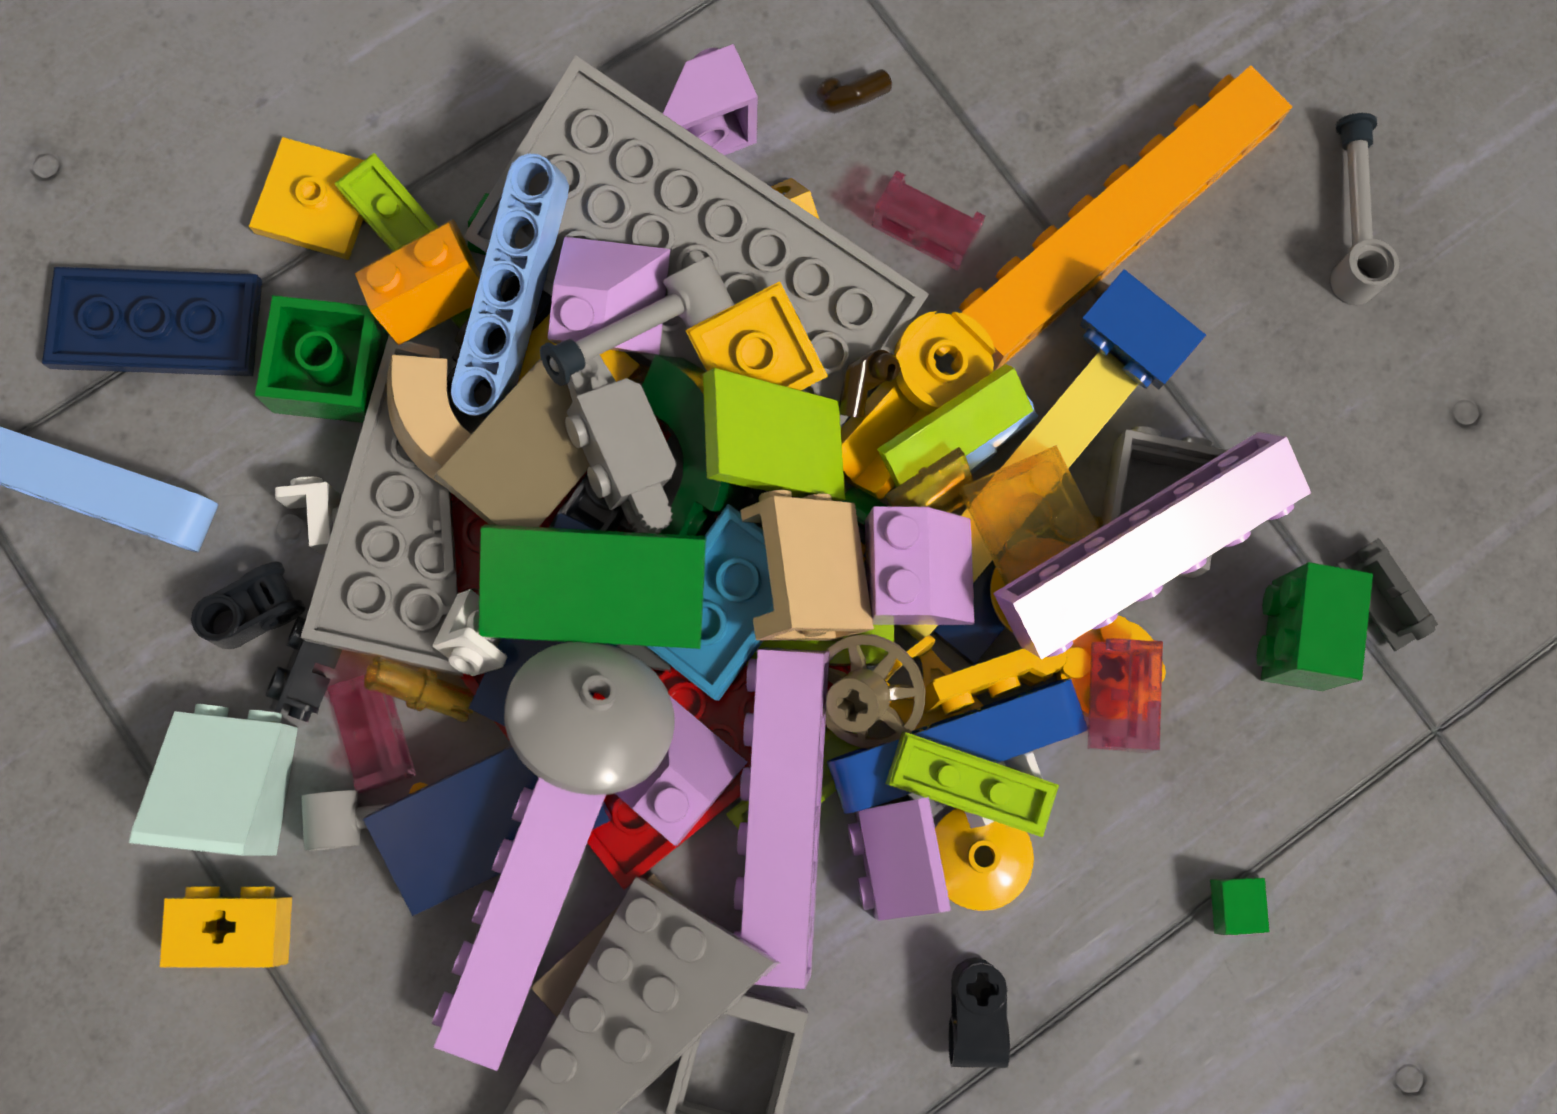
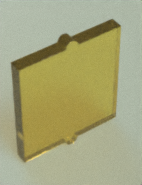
[885,447,978,513]

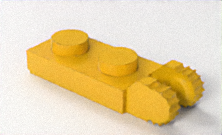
[923,648,1069,715]

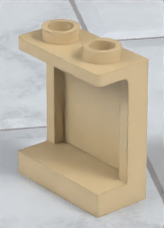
[740,490,874,641]

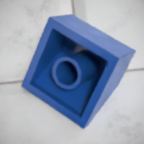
[1080,269,1206,389]

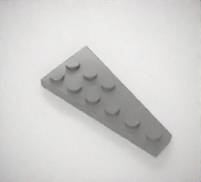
[300,337,463,676]
[504,877,780,1114]

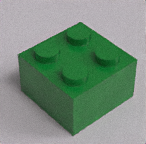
[255,295,389,423]
[1256,562,1373,691]

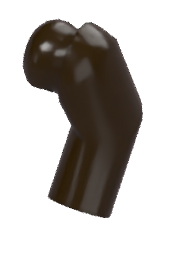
[816,69,892,114]
[839,350,900,418]

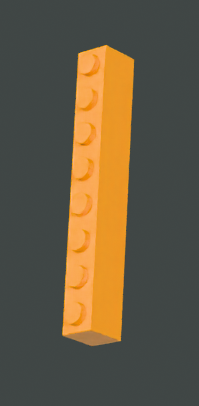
[959,65,1293,371]

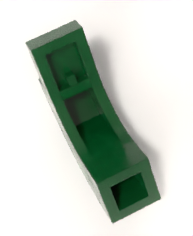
[641,354,746,536]

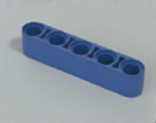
[827,678,1088,814]

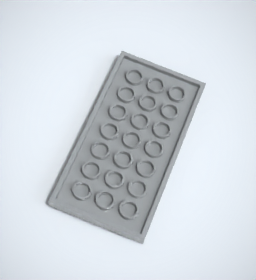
[463,55,929,427]

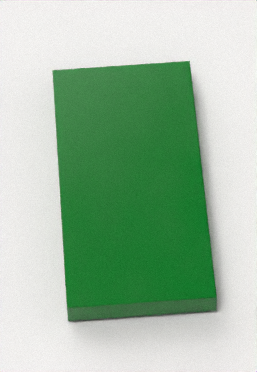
[479,524,706,649]

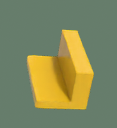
[841,379,930,499]

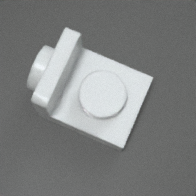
[432,589,507,676]

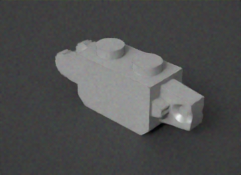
[565,355,676,534]

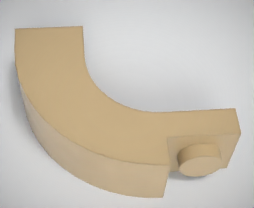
[387,355,471,486]

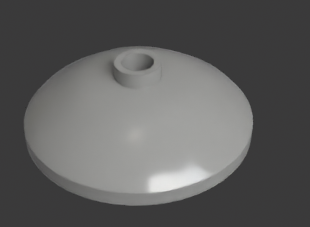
[504,642,675,795]

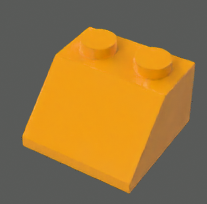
[355,219,481,345]

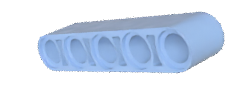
[451,153,569,417]
[0,427,219,553]

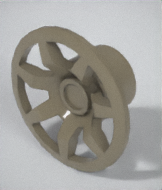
[825,634,925,749]

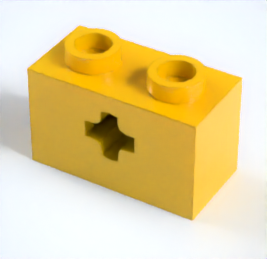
[160,886,292,967]

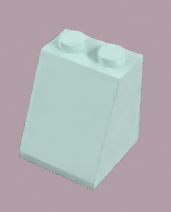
[129,704,298,856]

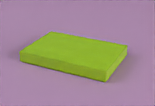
[703,368,845,502]

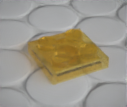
[959,445,1099,585]

